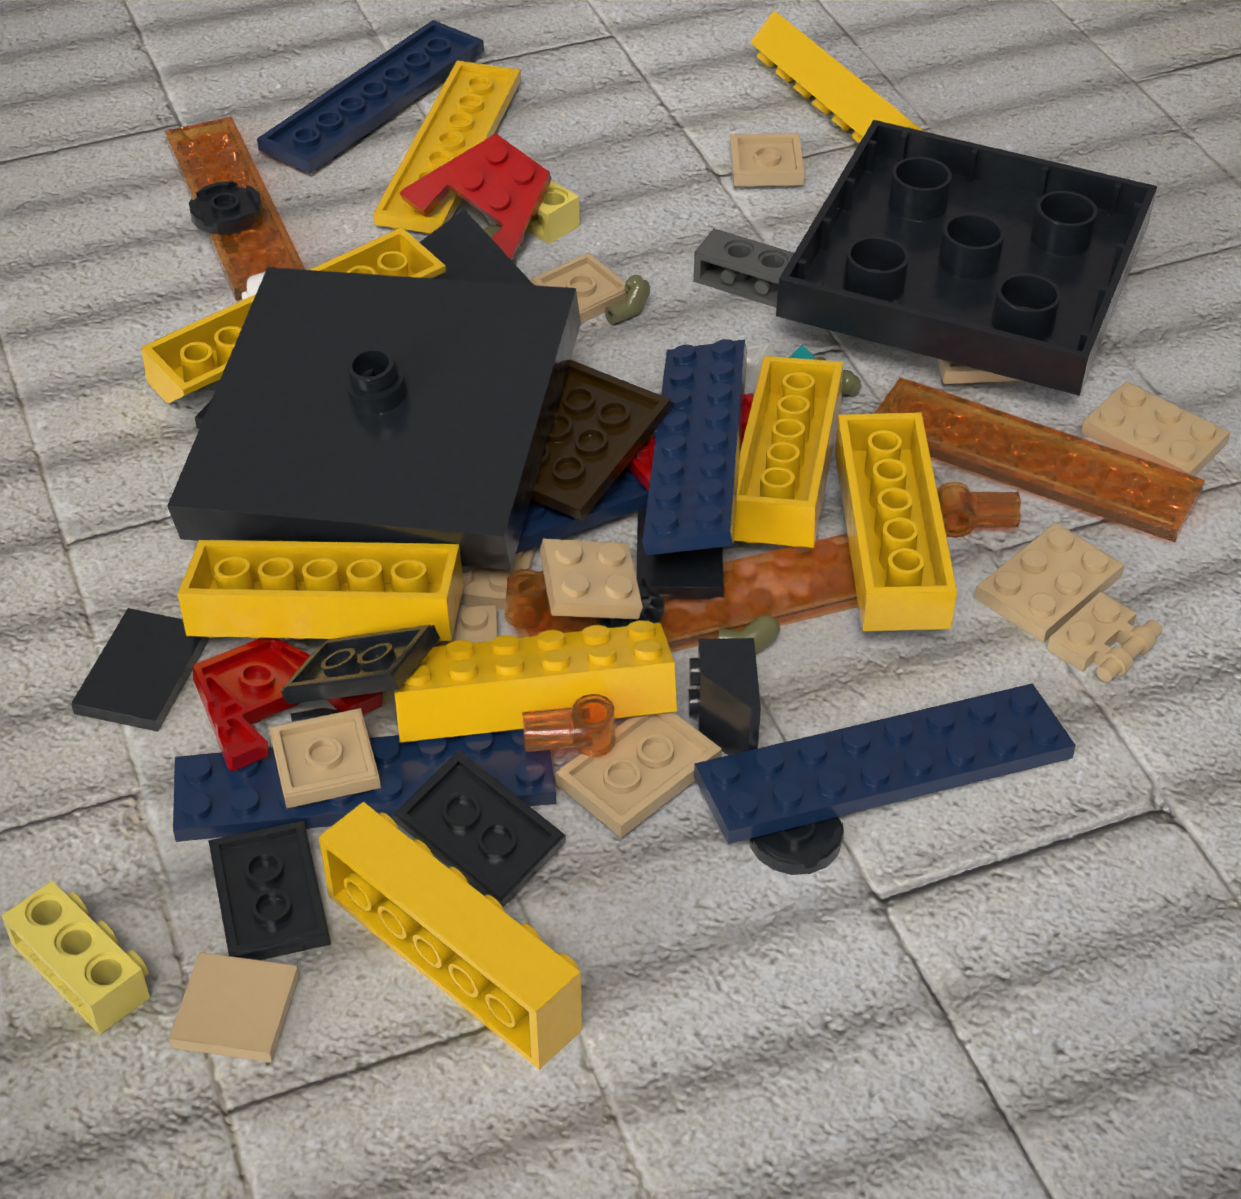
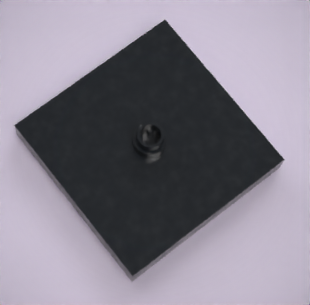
[776,119,1158,396]
[167,267,581,570]

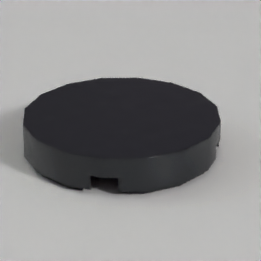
[189,181,263,235]
[749,817,844,875]

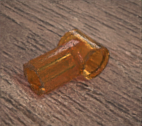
[937,482,1021,538]
[504,569,550,629]
[522,694,616,757]

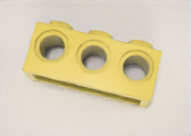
[526,180,580,244]
[1,880,150,1035]

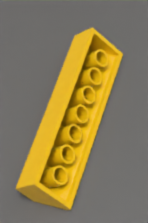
[750,10,923,143]
[141,227,446,404]

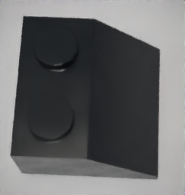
[688,638,761,755]

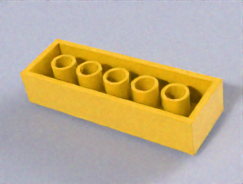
[734,356,843,548]
[835,413,957,631]
[177,540,464,641]
[394,621,677,742]
[319,802,582,1070]

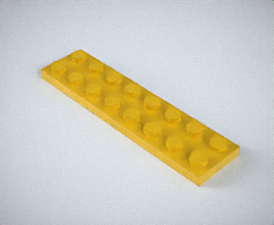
[373,61,521,234]

